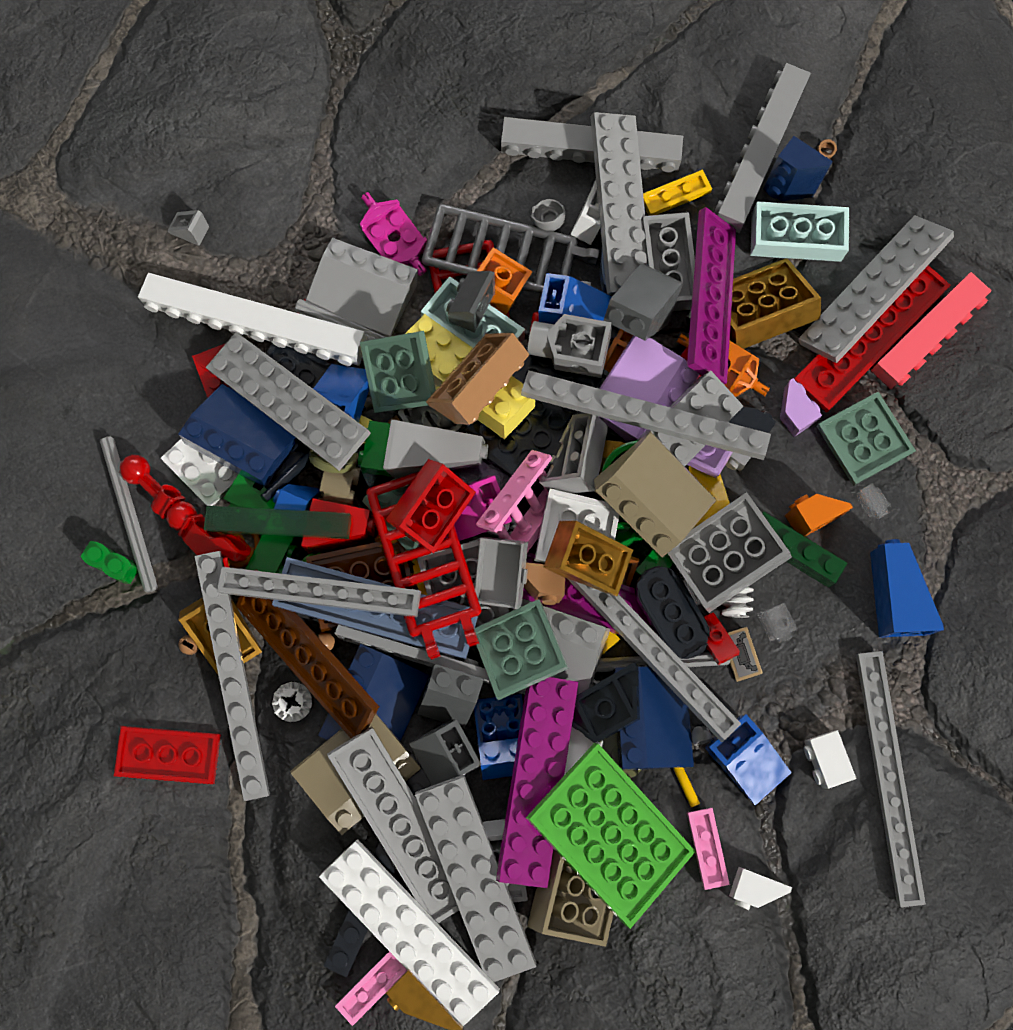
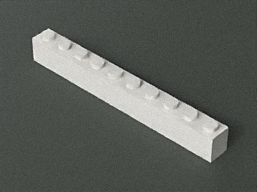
[138,273,368,366]

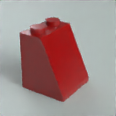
[301,498,377,554]

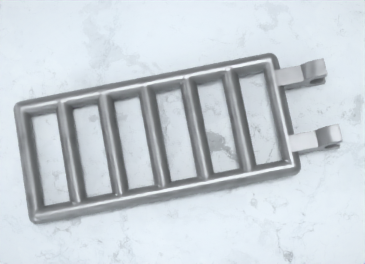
[422,204,599,294]

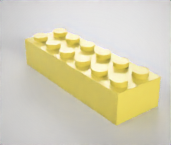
[405,314,535,440]

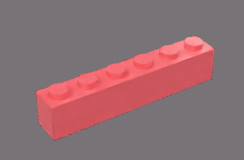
[871,272,992,389]

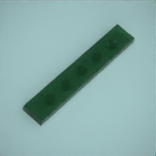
[204,506,352,539]

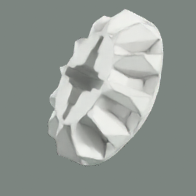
[272,682,312,722]

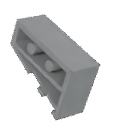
[539,413,608,494]

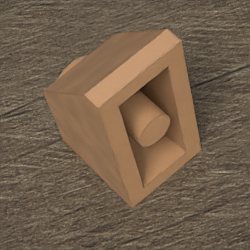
[524,562,565,605]

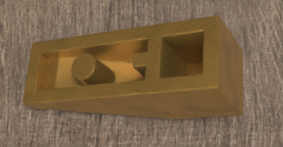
[386,970,463,1030]

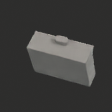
[475,537,528,609]

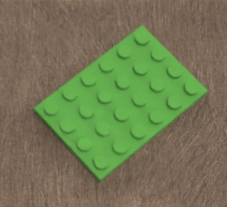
[526,743,696,929]

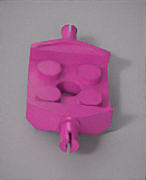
[360,192,427,276]

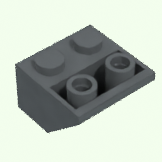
[409,719,481,786]

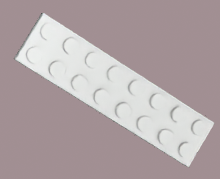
[319,839,500,1026]

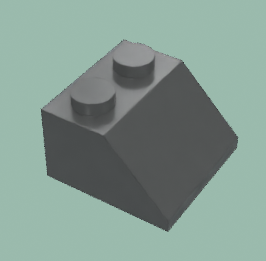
[446,271,495,333]

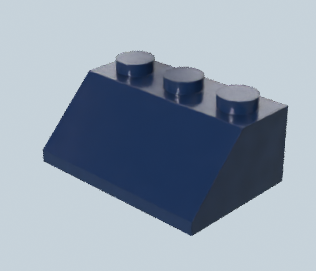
[763,136,833,201]

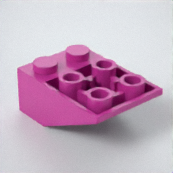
[445,475,512,541]

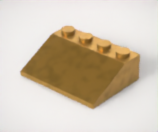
[730,258,821,349]

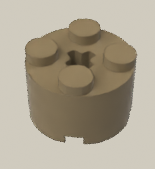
[318,465,361,506]

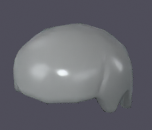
[531,199,565,231]

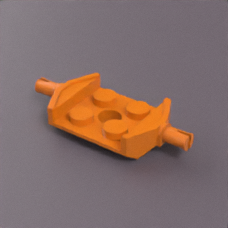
[677,334,770,397]

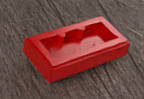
[704,612,740,665]

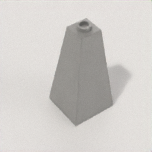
[383,420,488,478]

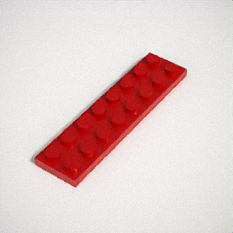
[794,265,951,413]

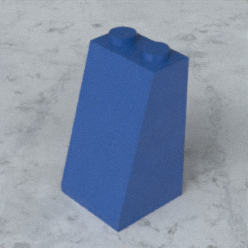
[870,539,944,638]

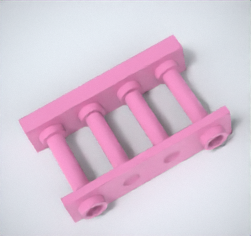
[476,450,552,553]

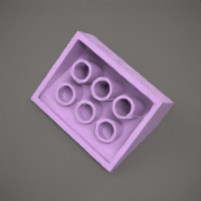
[598,335,700,442]

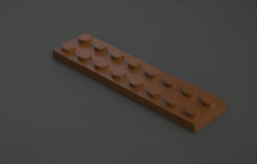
[236,569,380,739]

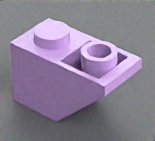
[780,378,822,437]

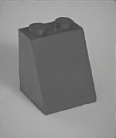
[604,264,683,341]
[417,664,484,729]

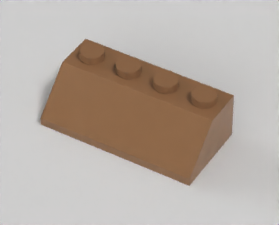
[426,333,530,425]

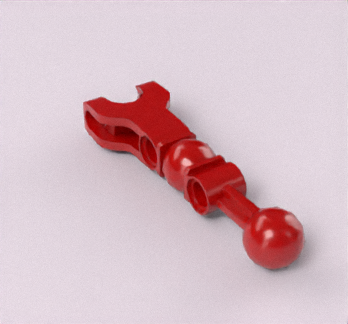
[119,454,251,568]

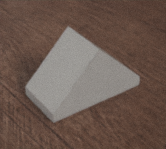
[167,210,209,246]

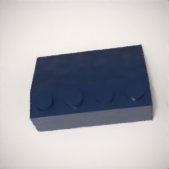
[178,384,298,489]
[318,644,429,742]
[612,667,694,771]

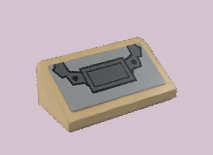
[728,627,762,682]

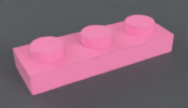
[687,808,730,890]
[335,951,407,1026]

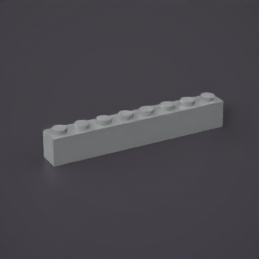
[714,63,811,233]
[501,117,683,172]

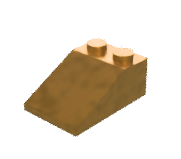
[543,521,633,596]
[179,597,262,676]

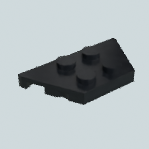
[572,662,640,743]

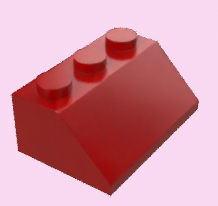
[386,459,476,554]

